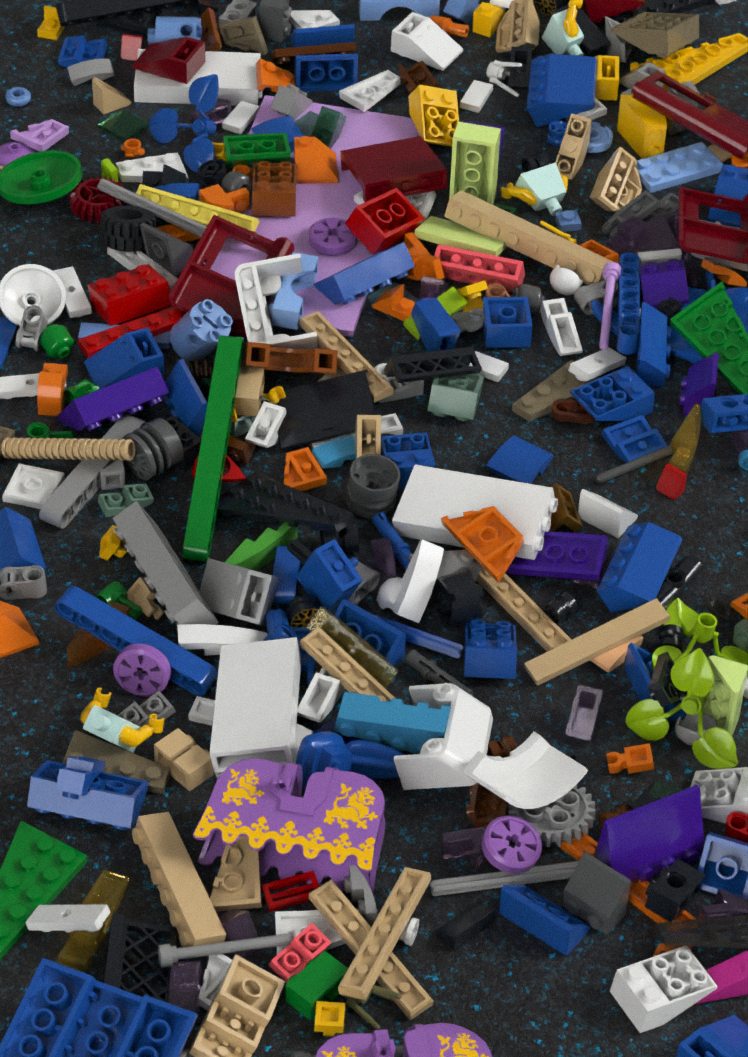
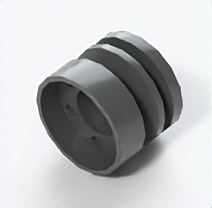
[122,418,184,480]
[345,454,400,519]

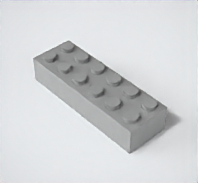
[112,501,219,626]

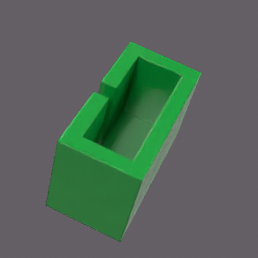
[285,951,348,1021]

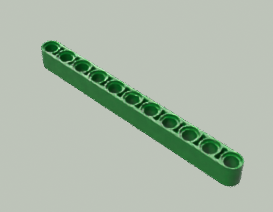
[183,335,244,562]

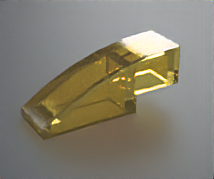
[669,403,701,474]

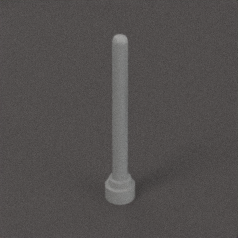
[158,934,294,968]

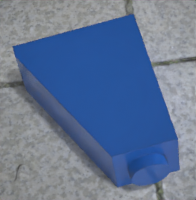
[411,297,461,352]

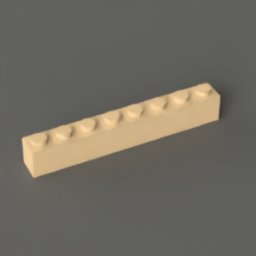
[444,190,613,285]

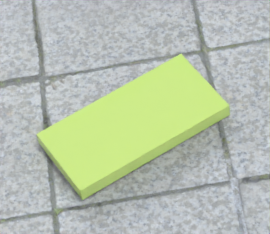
[414,216,507,256]

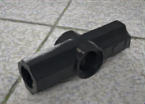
[656,554,703,610]

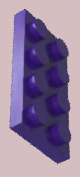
[505,531,608,581]

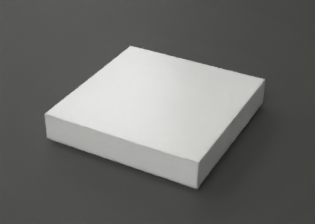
[2,463,65,509]

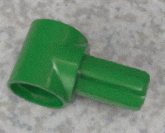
[64,379,100,404]
[27,422,73,439]
[94,581,142,620]

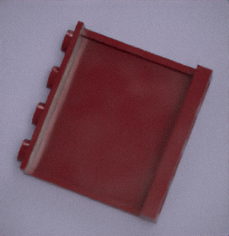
[340,136,447,202]

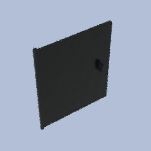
[275,369,376,450]

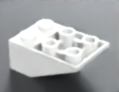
[391,12,463,71]
[691,767,748,824]
[610,945,718,1033]

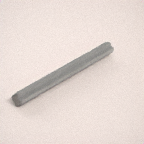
[97,179,207,237]
[430,861,579,896]

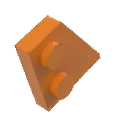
[256,58,295,92]
[284,447,327,491]

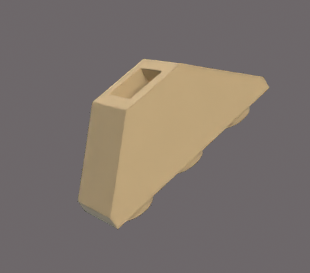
[555,113,592,180]

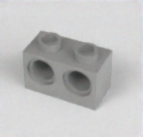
[218,0,257,36]

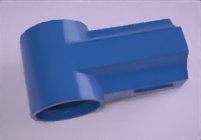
[263,609,297,641]

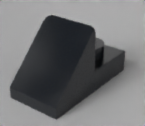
[508,47,532,90]
[142,164,186,188]

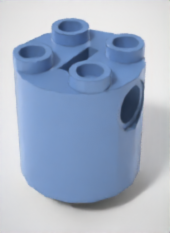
[148,16,202,45]
[170,299,233,361]

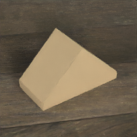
[92,77,131,114]
[354,415,381,459]

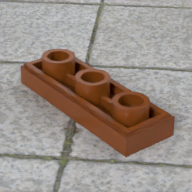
[199,7,222,52]

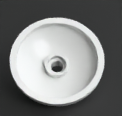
[0,264,66,326]

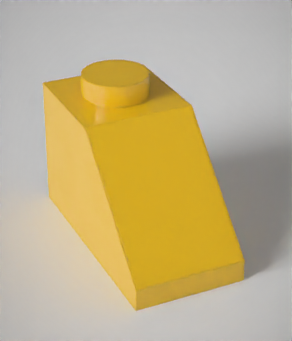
[472,2,506,37]

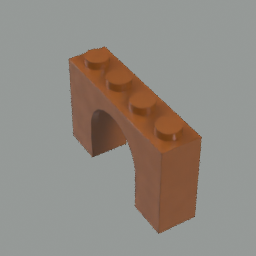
[241,342,338,375]

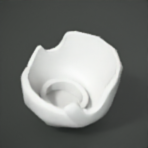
[550,265,583,296]
[376,577,402,614]

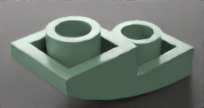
[98,484,154,517]

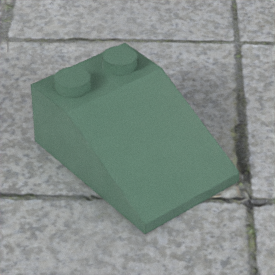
[427,374,485,421]

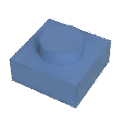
[555,210,582,232]

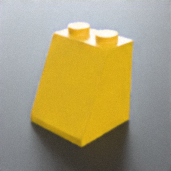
[617,95,667,159]

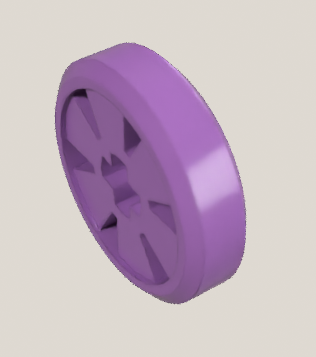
[309,218,357,255]
[113,644,171,697]
[481,816,542,874]

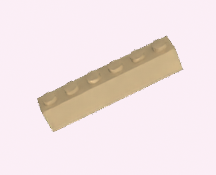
[132,812,226,947]

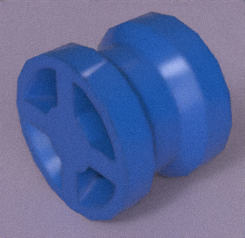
[548,120,568,146]

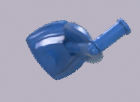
[296,731,415,788]

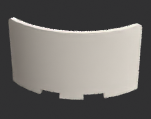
[462,731,588,809]

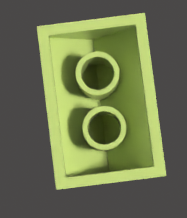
[702,655,748,736]

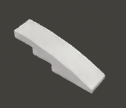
[177,624,268,656]

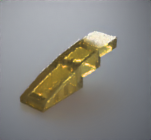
[306,606,399,689]
[58,870,129,973]

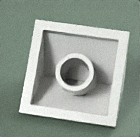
[578,489,638,538]

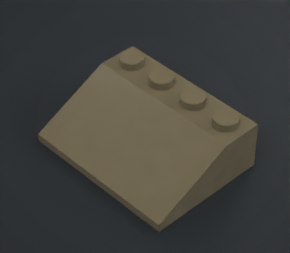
[611,12,699,58]

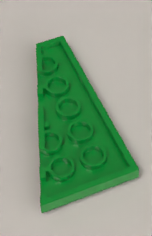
[670,281,748,395]
[0,821,88,960]

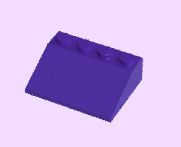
[56,367,169,432]
[594,785,704,883]

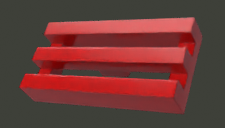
[261,870,319,913]

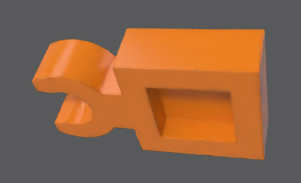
[606,743,654,774]

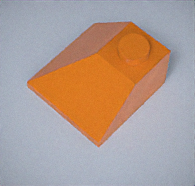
[294,136,338,184]
[0,601,39,658]

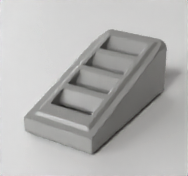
[378,377,424,403]

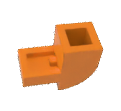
[199,184,250,213]
[37,363,68,416]

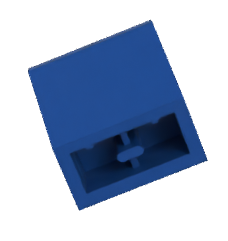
[381,432,435,489]

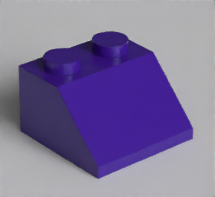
[640,259,689,308]
[679,353,719,417]

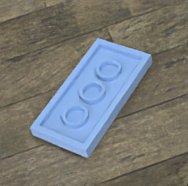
[636,142,723,193]

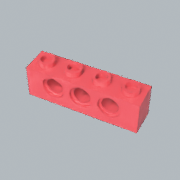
[434,244,525,292]

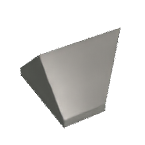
[605,16,635,63]

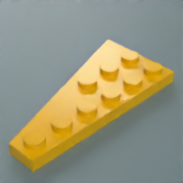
[630,33,748,91]

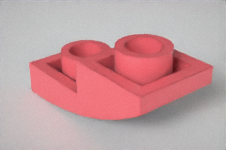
[269,923,332,983]

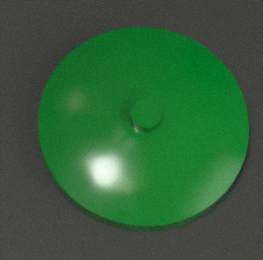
[0,150,83,204]

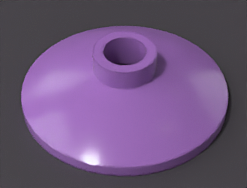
[0,142,36,167]

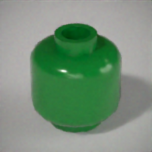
[40,324,74,359]

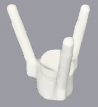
[486,60,522,97]

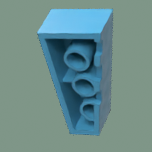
[334,692,451,754]

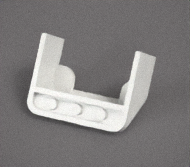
[235,253,318,349]
[394,683,493,790]

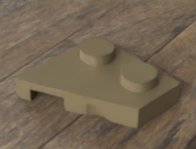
[218,16,269,55]

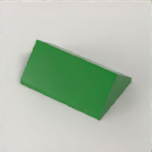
[223,133,291,169]

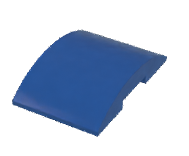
[0,958,198,1057]

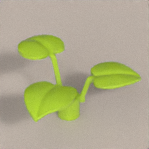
[652,598,748,677]
[625,648,738,769]

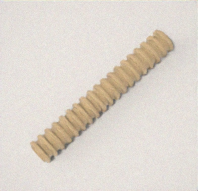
[1,437,135,461]

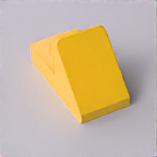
[37,6,65,40]
[457,280,488,312]

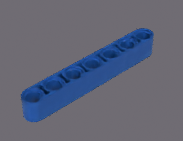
[617,252,640,355]
[54,586,218,696]

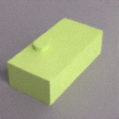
[449,122,501,205]

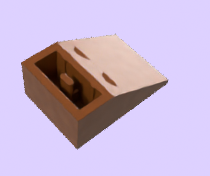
[252,161,297,216]

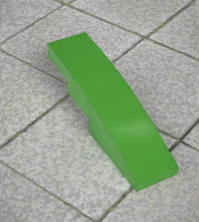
[225,522,298,571]

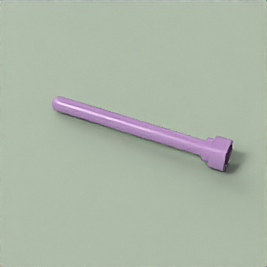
[599,262,621,350]

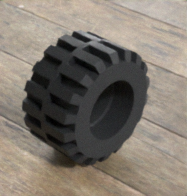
[100,206,156,252]

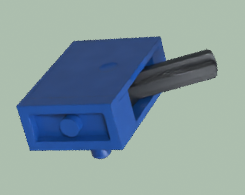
[287,539,363,617]

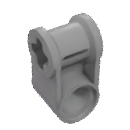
[574,280,618,315]
[16,305,48,352]
[348,562,380,605]
[0,565,47,600]

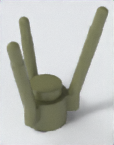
[342,985,402,1030]

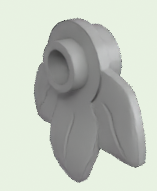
[451,308,483,332]

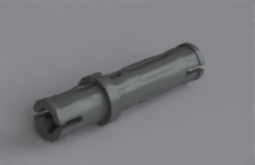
[405,649,474,696]

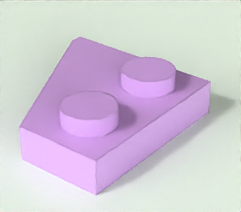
[10,119,69,151]

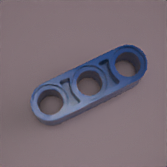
[273,545,302,605]

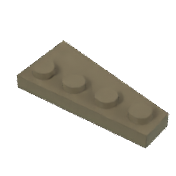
[512,360,601,422]
[62,730,170,795]

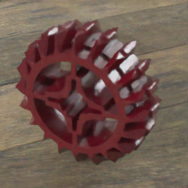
[69,176,127,224]

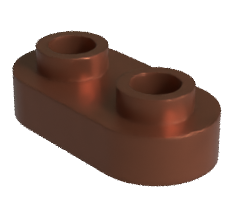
[551,399,596,424]

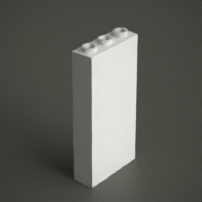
[134,49,263,106]
[392,465,558,560]
[209,637,302,773]

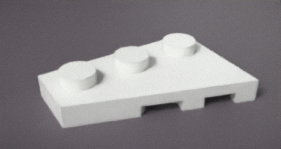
[339,70,401,112]
[116,152,189,183]
[275,909,359,955]

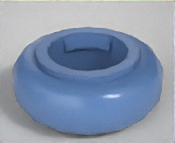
[5,87,31,107]

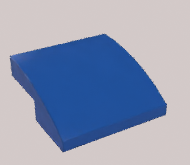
[57,35,108,67]
[251,116,304,152]
[601,415,667,463]
[486,435,554,484]

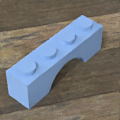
[359,0,440,21]
[268,252,319,330]

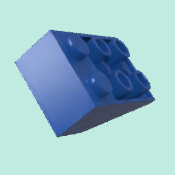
[84,328,164,390]
[570,366,655,421]
[464,620,517,679]
[676,1015,748,1057]

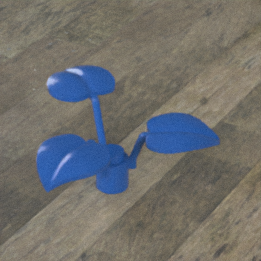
[149,74,219,172]

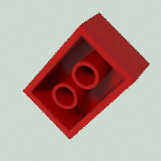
[345,188,425,255]
[88,264,171,326]

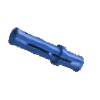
[372,512,412,572]

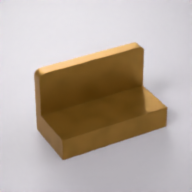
[549,483,582,532]

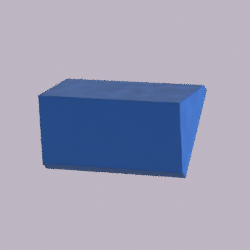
[289,24,355,47]
[0,507,47,582]
[326,598,406,679]
[625,642,687,722]
[499,885,591,956]

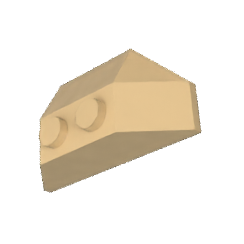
[496,0,540,53]
[590,147,642,213]

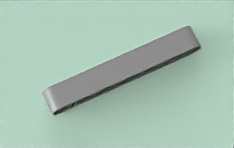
[39,414,147,529]

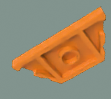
[441,506,524,582]

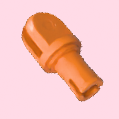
[429,16,469,38]

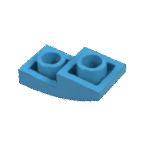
[311,436,356,468]

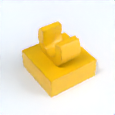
[99,525,127,561]
[314,1001,345,1037]

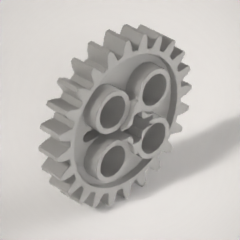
[508,785,596,847]

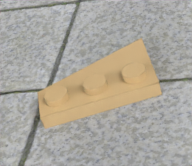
[210,836,262,912]

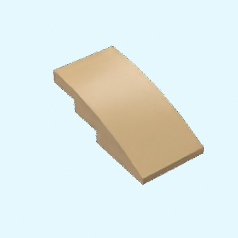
[188,955,285,1057]

